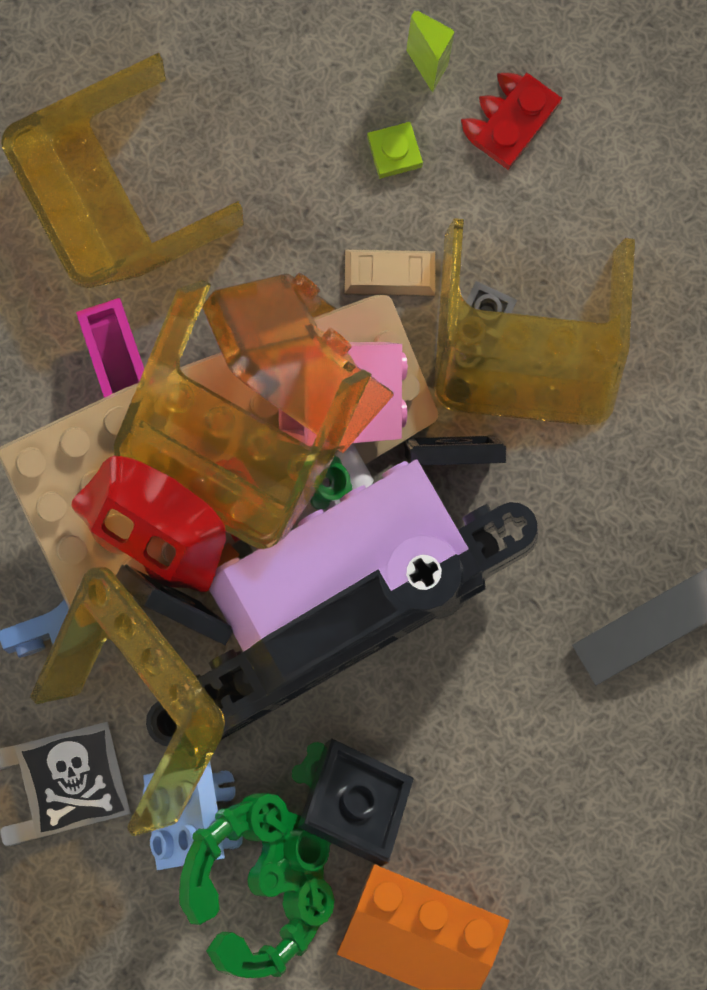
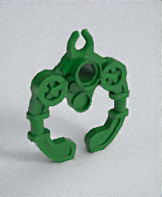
[179,793,335,978]

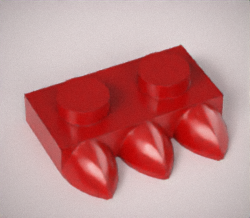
[461,72,562,170]

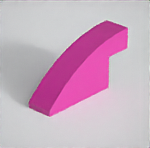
[76,298,148,398]

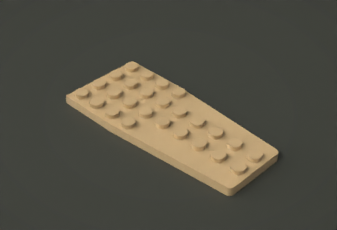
[0,295,438,624]

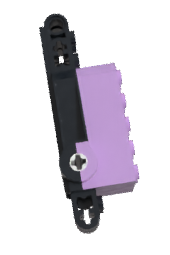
[146,459,538,752]

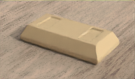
[345,250,435,296]

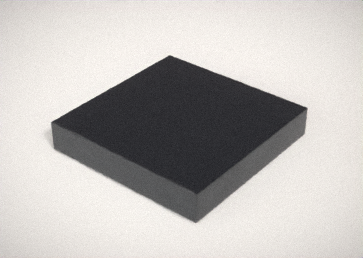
[405,435,506,465]
[114,564,234,645]
[298,738,414,867]

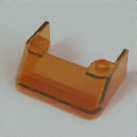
[202,273,394,453]

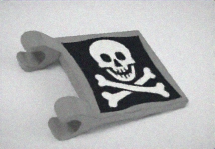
[0,722,131,847]

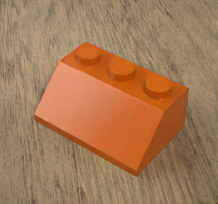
[337,864,510,990]

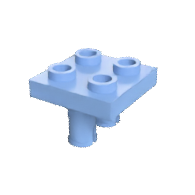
[143,761,243,870]

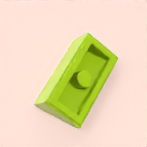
[406,11,455,92]

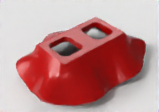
[71,456,226,592]

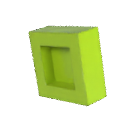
[367,122,423,179]

